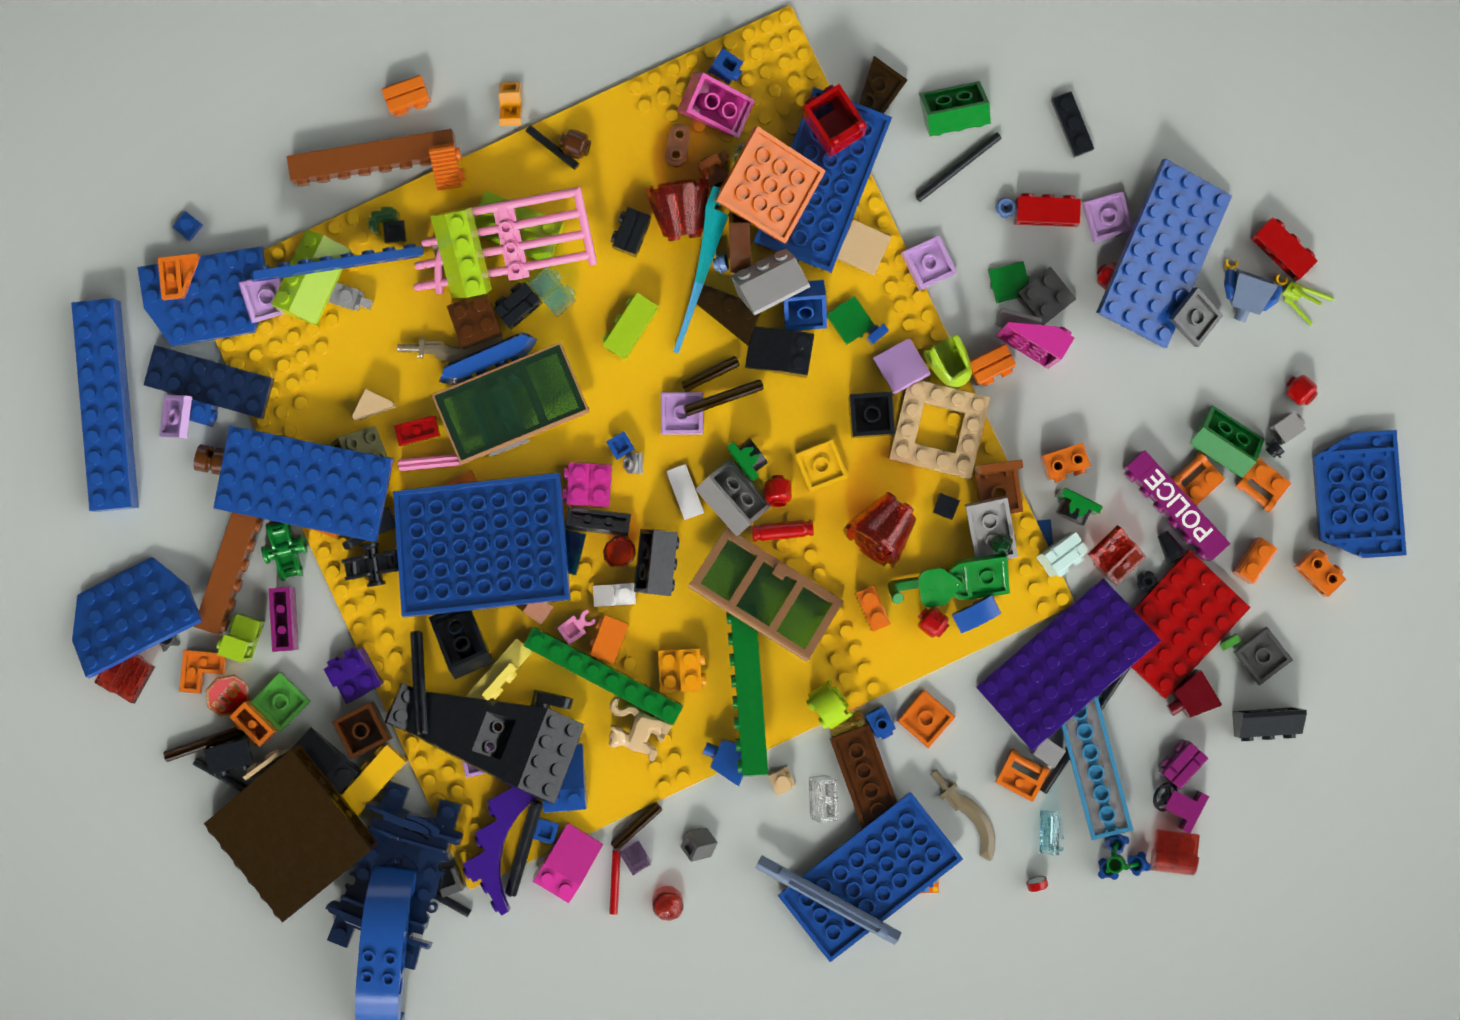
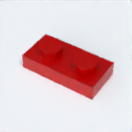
[394,415,441,447]

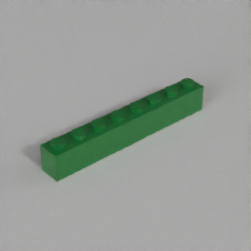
[726,604,768,777]
[523,627,684,725]

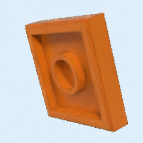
[896,689,955,749]

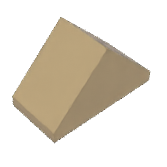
[352,389,397,421]

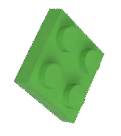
[250,672,311,732]

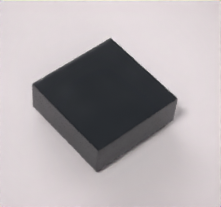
[383,220,407,244]
[932,493,960,520]

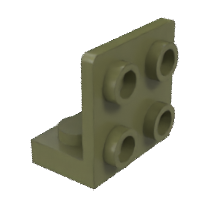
[330,426,388,458]

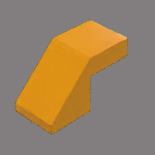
[498,82,522,126]

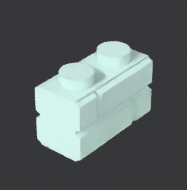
[1037,531,1089,577]

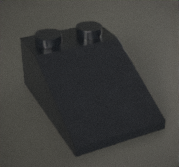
[745,327,814,378]
[429,610,494,679]
[288,727,359,793]

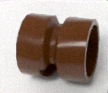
[194,444,225,475]

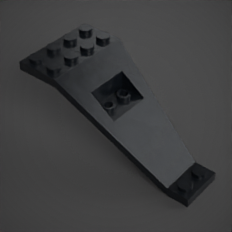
[385,683,584,804]

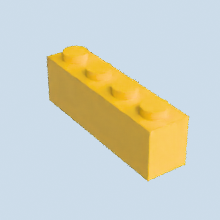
[340,744,408,816]

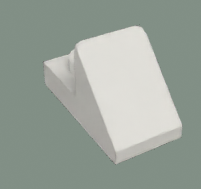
[593,583,636,607]

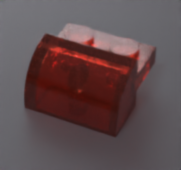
[1088,525,1146,586]
[94,654,155,704]
[1150,829,1200,876]

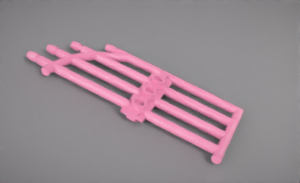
[414,187,597,295]

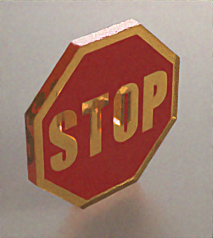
[205,675,249,716]

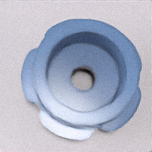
[995,198,1016,218]
[713,253,729,274]

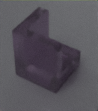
[620,841,652,875]

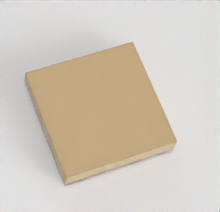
[837,220,891,276]

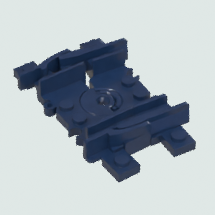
[325,781,463,970]

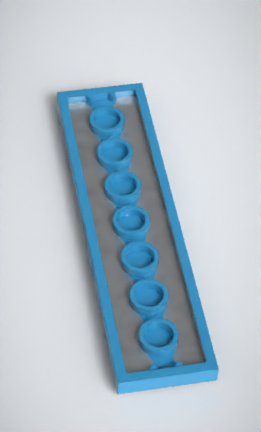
[1061,696,1133,840]

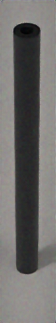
[915,132,1002,202]

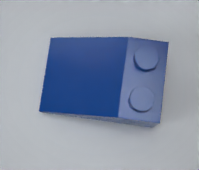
[543,744,588,813]

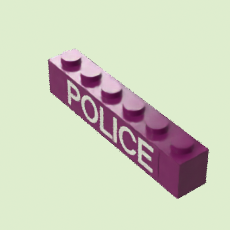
[1123,450,1231,561]

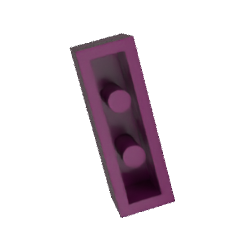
[268,587,299,652]

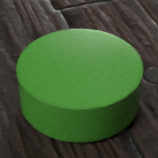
[1219,634,1241,651]

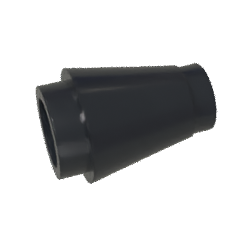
[1157,531,1185,563]

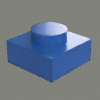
[172,211,203,241]
[866,324,889,346]
[606,431,635,460]
[533,817,559,844]

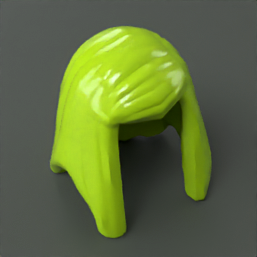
[923,335,972,387]

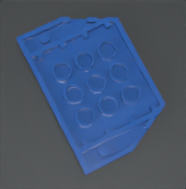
[137,246,266,347]
[1312,430,1407,558]
[72,557,203,679]

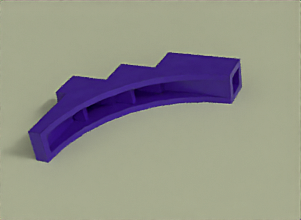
[463,787,538,916]

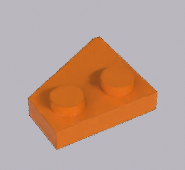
[158,253,200,301]

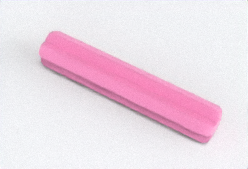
[398,454,460,471]

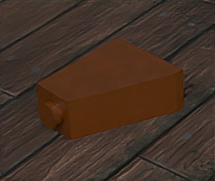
[729,213,751,274]

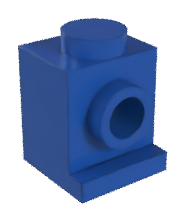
[707,48,743,84]

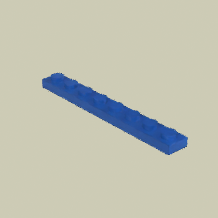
[251,244,423,282]

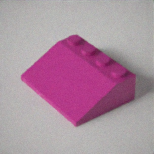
[995,322,1075,369]

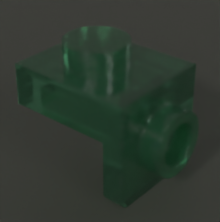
[368,207,400,236]

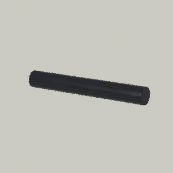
[526,125,580,170]

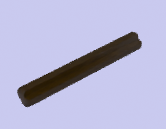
[684,379,764,416]
[163,727,245,762]

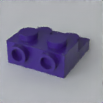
[323,647,384,705]

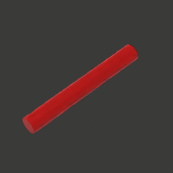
[609,850,621,915]

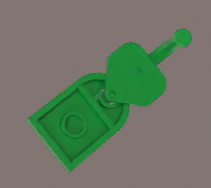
[888,553,1010,607]

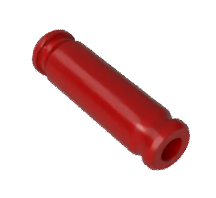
[752,520,814,542]

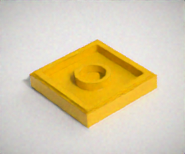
[794,439,848,493]

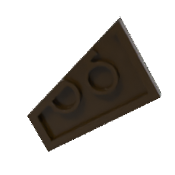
[859,56,907,114]
[697,285,761,346]

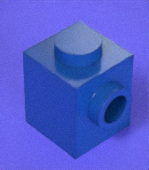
[189,400,218,427]
[864,705,896,740]

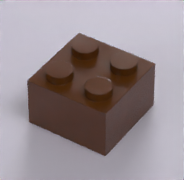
[447,294,503,349]
[332,701,393,759]

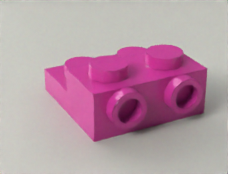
[563,462,612,507]

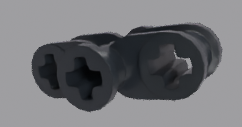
[341,542,399,587]

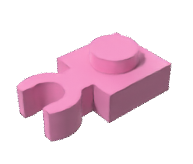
[557,610,596,645]

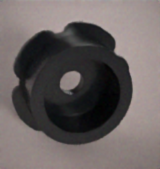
[1265,439,1285,458]
[1137,571,1158,592]

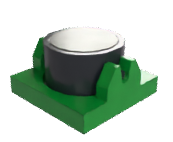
[727,438,768,482]
[1055,488,1103,526]

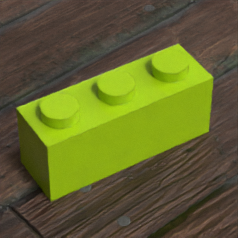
[602,293,659,361]

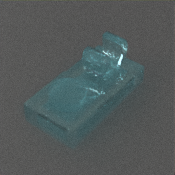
[1039,810,1064,855]

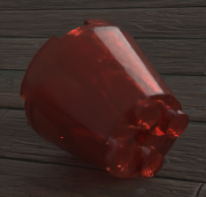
[645,178,709,241]
[843,492,916,568]

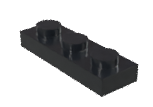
[1051,91,1094,158]
[565,507,631,536]

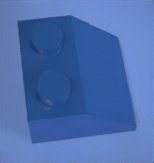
[783,280,827,331]

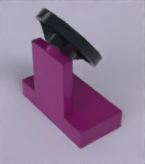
[1153,782,1210,834]

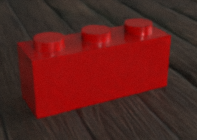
[1014,193,1081,227]
[1250,217,1318,282]

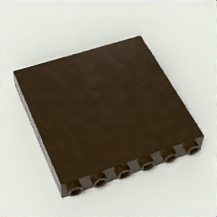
[204,744,380,923]

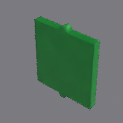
[988,261,1030,304]
[827,296,875,345]

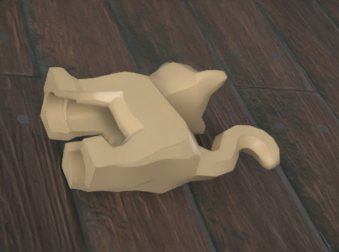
[609,697,672,762]

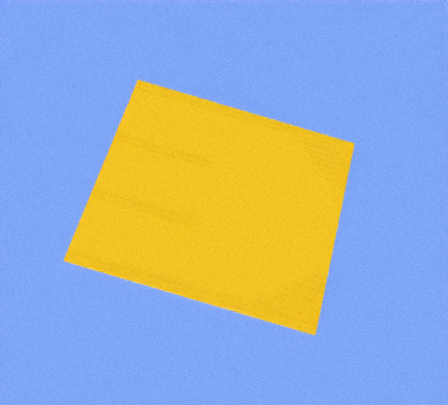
[215,6,1074,889]

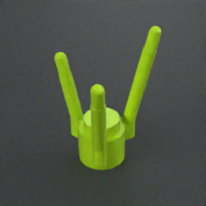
[1282,281,1334,325]

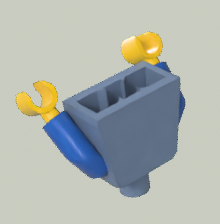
[1224,258,1288,322]

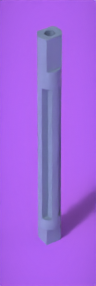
[755,855,902,945]

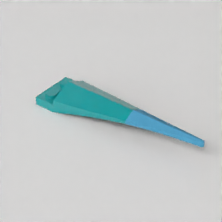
[673,186,729,354]

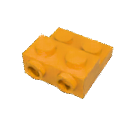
[658,648,706,693]

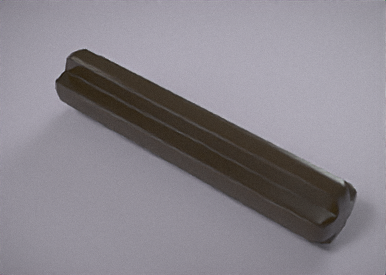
[681,356,740,392]
[611,802,662,851]

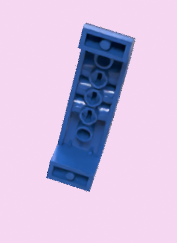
[355,866,417,1020]

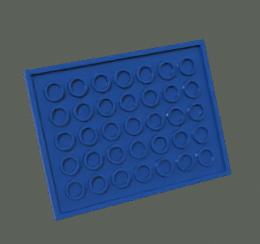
[393,473,571,618]

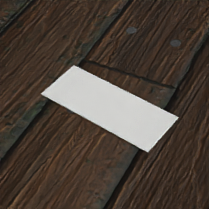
[666,464,704,520]

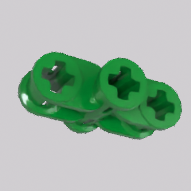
[261,522,308,581]

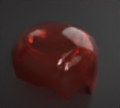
[603,535,636,567]
[652,886,684,921]

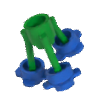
[1098,834,1151,880]

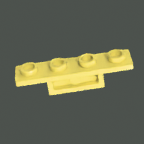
[465,639,532,700]

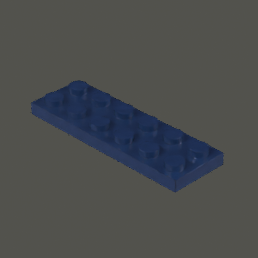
[144,345,274,419]

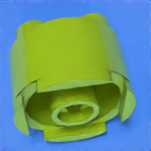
[806,680,853,729]

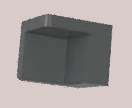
[680,828,718,862]
[440,864,465,897]

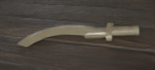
[397,336,503,362]
[930,769,995,861]

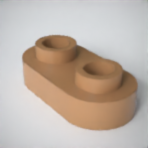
[666,125,690,167]

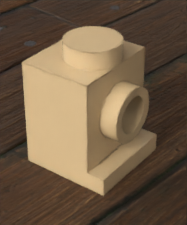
[768,766,795,795]

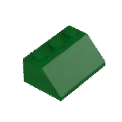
[919,81,991,136]
[1190,405,1265,478]

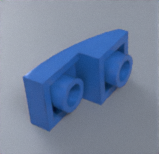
[952,594,1001,634]

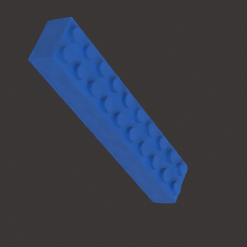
[71,298,139,512]

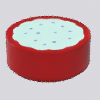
[1026,876,1048,892]

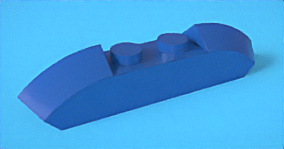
[439,332,537,385]

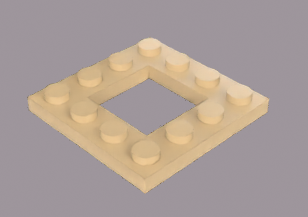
[889,380,990,479]

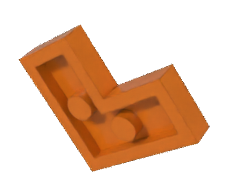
[179,650,227,694]

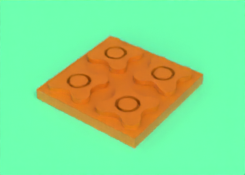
[714,126,826,244]

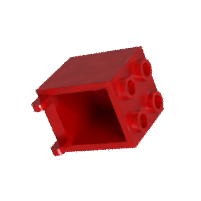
[802,84,867,158]

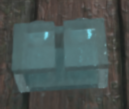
[528,267,576,317]

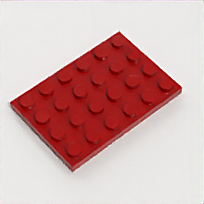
[1131,550,1251,699]

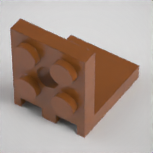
[974,459,1023,514]

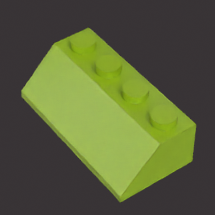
[475,190,565,260]
[430,207,492,298]
[271,229,352,326]

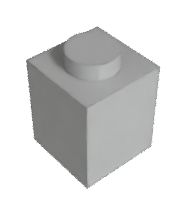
[1268,412,1306,445]
[1030,739,1066,768]

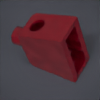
[1166,669,1222,717]

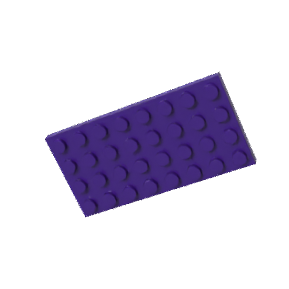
[976,578,1161,752]

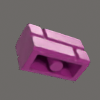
[1158,740,1209,790]

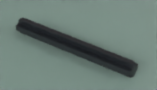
[410,631,428,735]
[505,800,543,897]

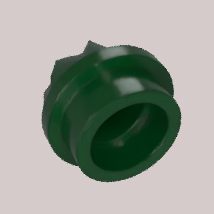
[992,534,1013,555]

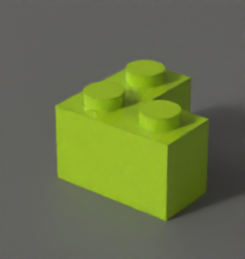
[217,613,265,663]

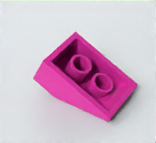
[677,73,755,139]
[533,822,603,903]

